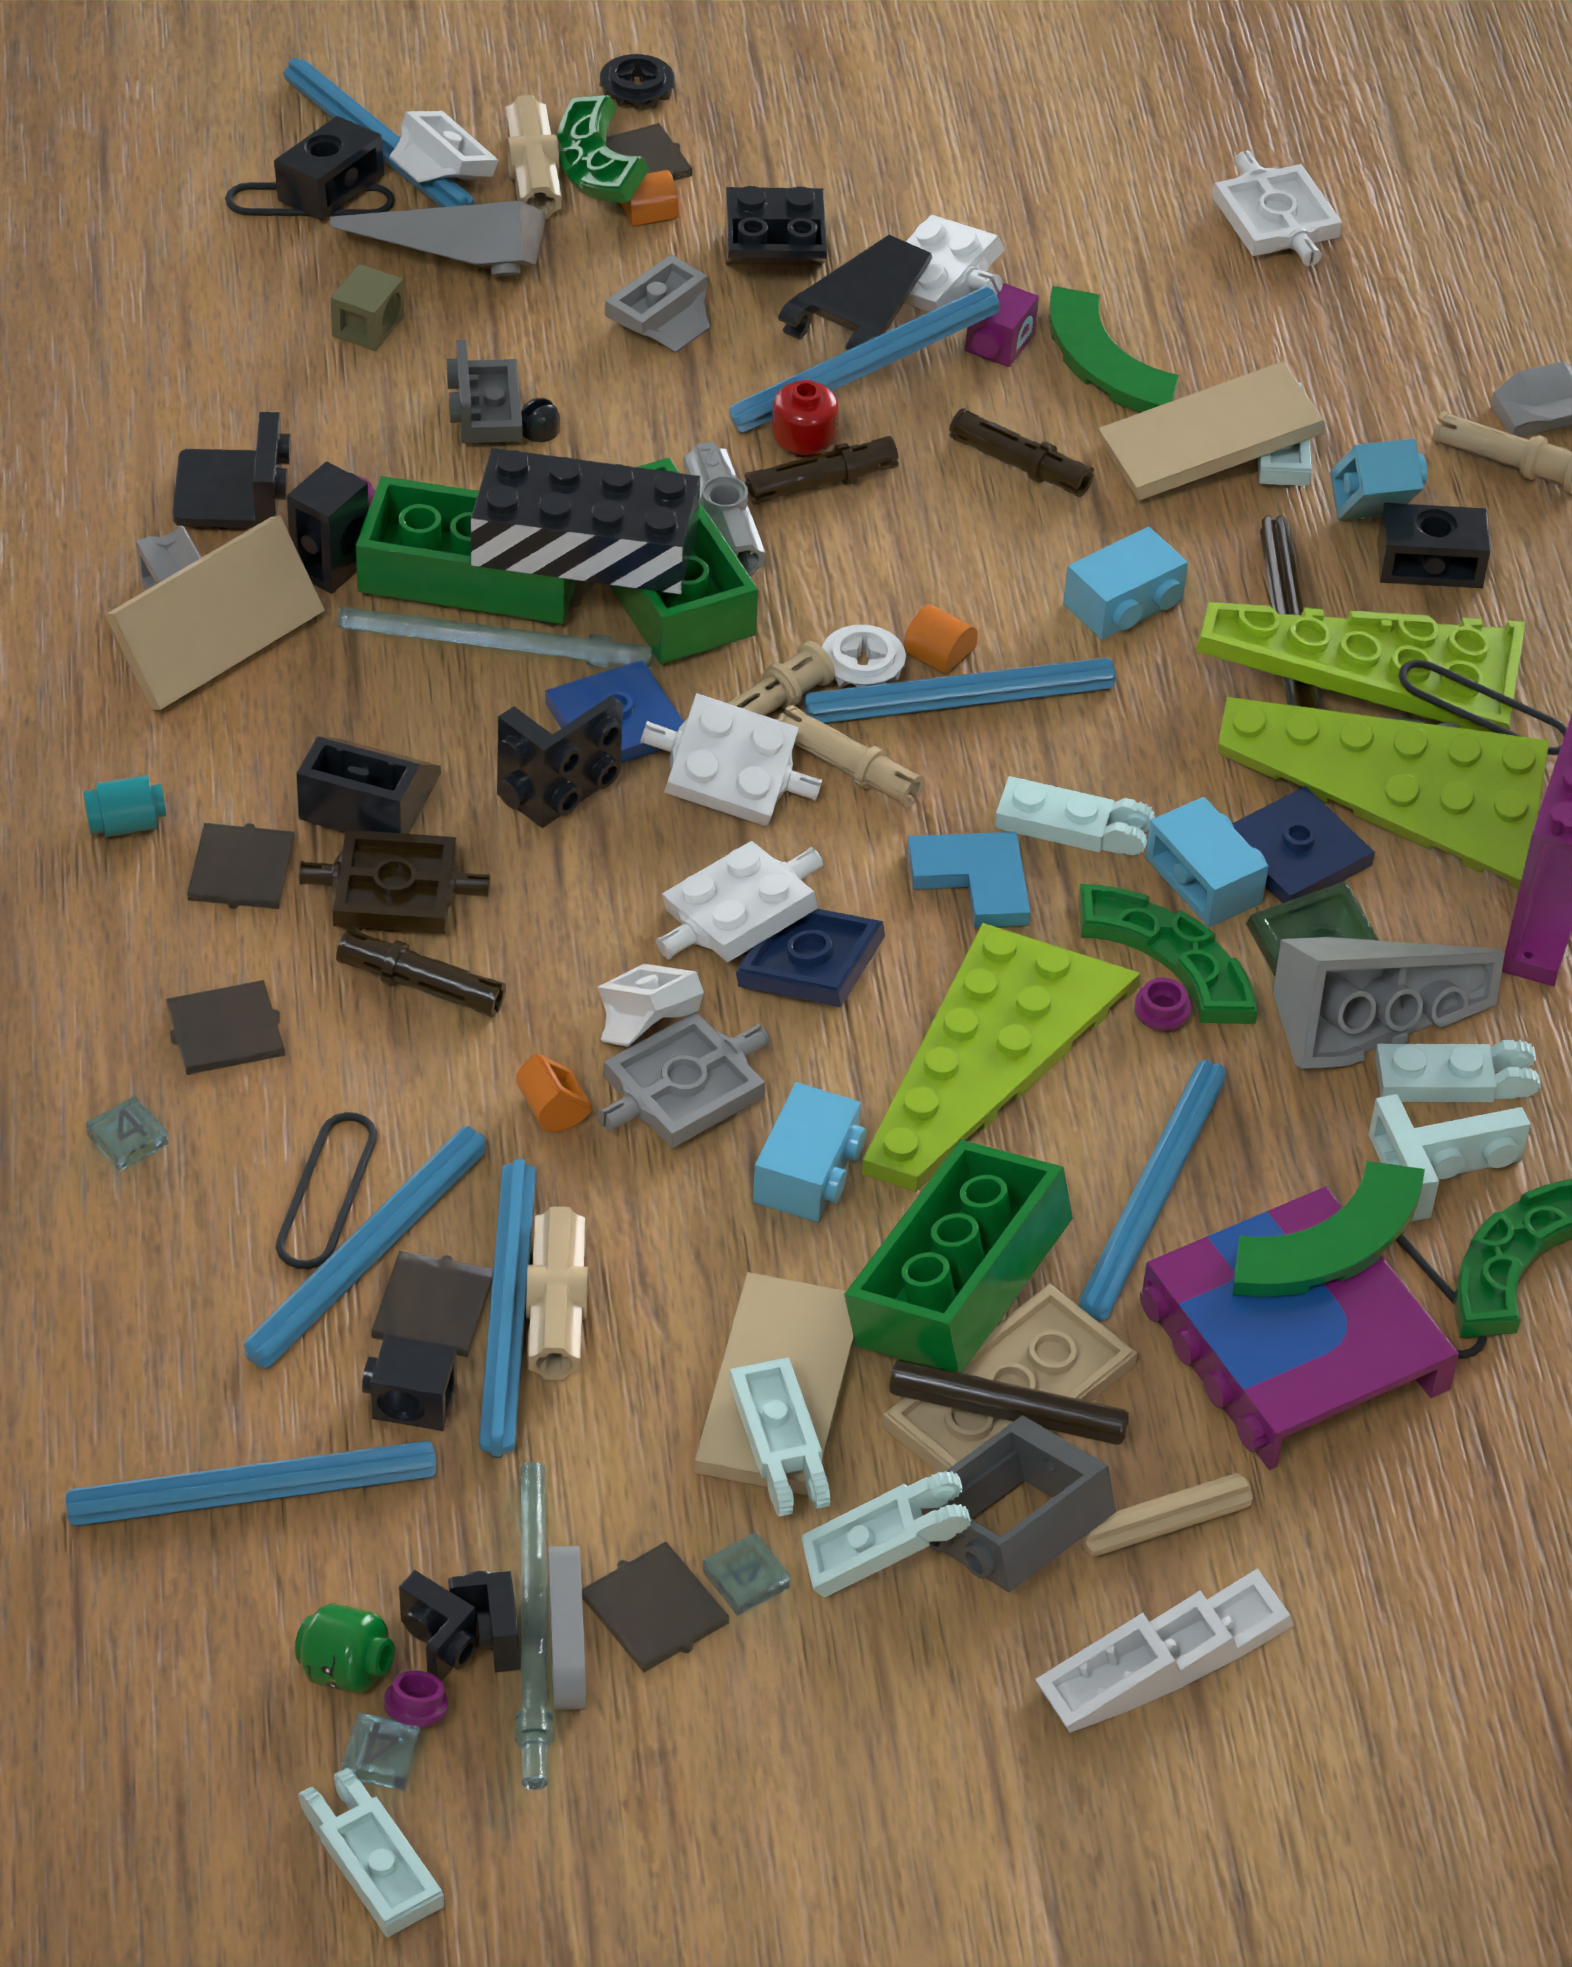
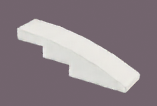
[1035,1568,1294,1733]

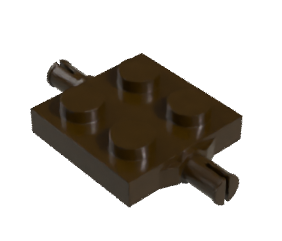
[299,830,491,934]

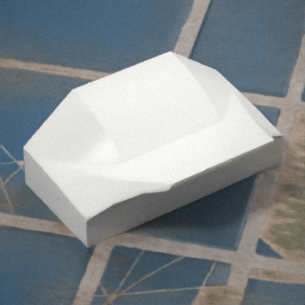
[390,111,499,183]
[597,964,704,1047]

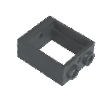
[921,1415,1116,1592]

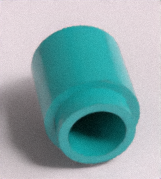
[83,775,166,838]

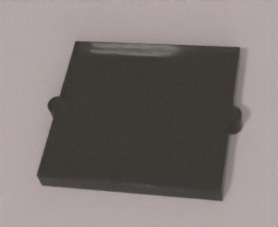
[606,123,692,181]
[187,823,295,909]
[166,980,285,1075]
[371,1250,493,1357]
[582,1541,729,1673]

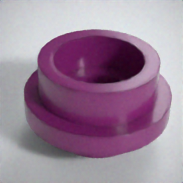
[1134,977,1191,1030]
[383,1670,448,1729]

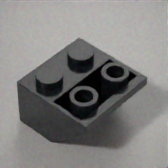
[724,186,827,265]
[296,736,441,834]

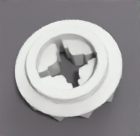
[822,625,906,687]

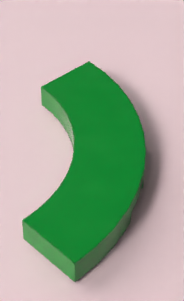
[557,95,650,203]
[1048,286,1179,413]
[1078,884,1258,1024]
[1232,1161,1425,1297]
[1454,1179,1572,1338]

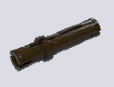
[949,408,1094,497]
[745,436,899,505]
[336,928,506,1017]

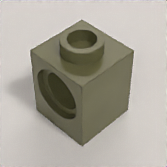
[330,264,404,351]

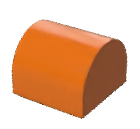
[621,170,678,226]
[904,604,978,674]
[516,1053,593,1132]

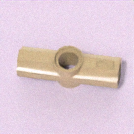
[505,95,562,220]
[526,1207,588,1380]

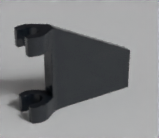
[778,235,933,351]

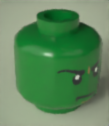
[295,1603,395,1694]

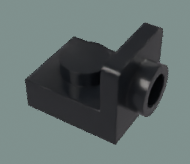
[399,1569,478,1681]
[448,1571,520,1673]

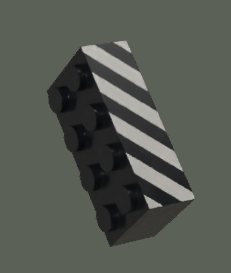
[471,448,700,594]

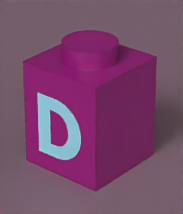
[965,283,1039,367]

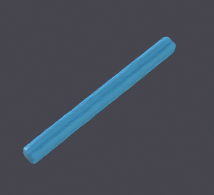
[283,58,474,207]
[729,286,1000,433]
[804,657,1116,723]
[1079,1059,1226,1322]
[243,1126,486,1368]
[478,1159,537,1458]
[65,1441,436,1526]

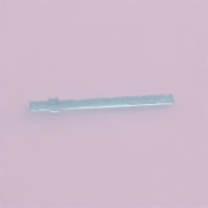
[337,607,653,668]
[515,1462,554,1790]

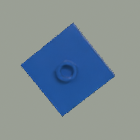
[545,660,684,763]

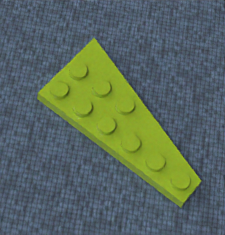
[1196,602,1526,733]
[1218,697,1549,890]
[862,923,1141,1192]

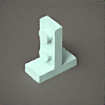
[1368,1094,1531,1222]

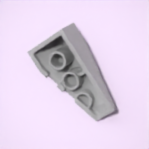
[330,201,545,276]
[1273,937,1505,1069]

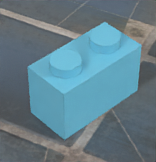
[1330,438,1428,521]
[1063,526,1188,640]
[1145,797,1269,927]
[753,1082,867,1223]

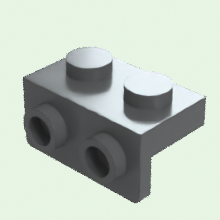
[447,340,522,443]

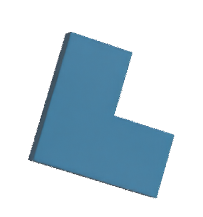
[907,832,1030,928]

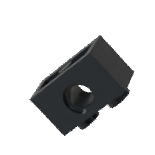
[274,116,385,220]
[287,461,369,594]
[1377,503,1491,588]

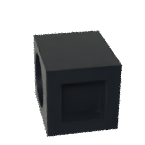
[362,1334,457,1431]

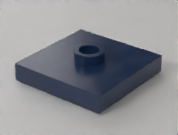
[1232,786,1375,909]
[736,909,885,1007]

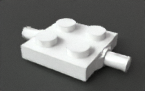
[1213,151,1342,266]
[880,215,1005,312]
[640,693,822,827]
[656,841,824,963]

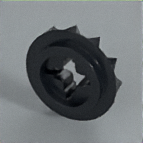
[599,54,675,109]

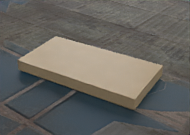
[1098,361,1326,501]
[105,516,325,710]
[694,1272,854,1495]
[882,1284,1137,1473]

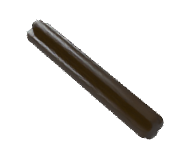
[889,1359,1129,1445]

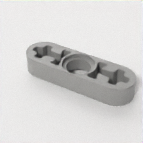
[548,1546,586,1710]

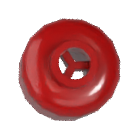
[772,380,839,457]

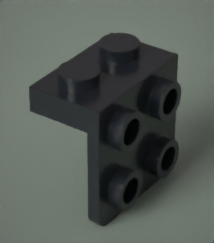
[172,412,291,528]
[497,696,623,828]

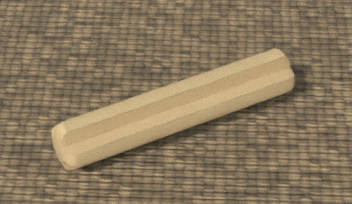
[1080,1473,1253,1557]

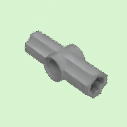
[683,441,766,577]

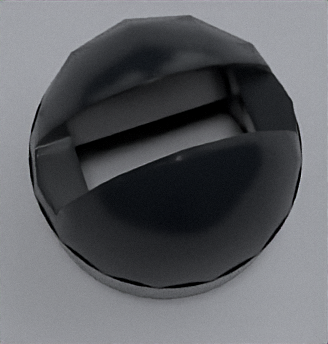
[521,397,560,442]

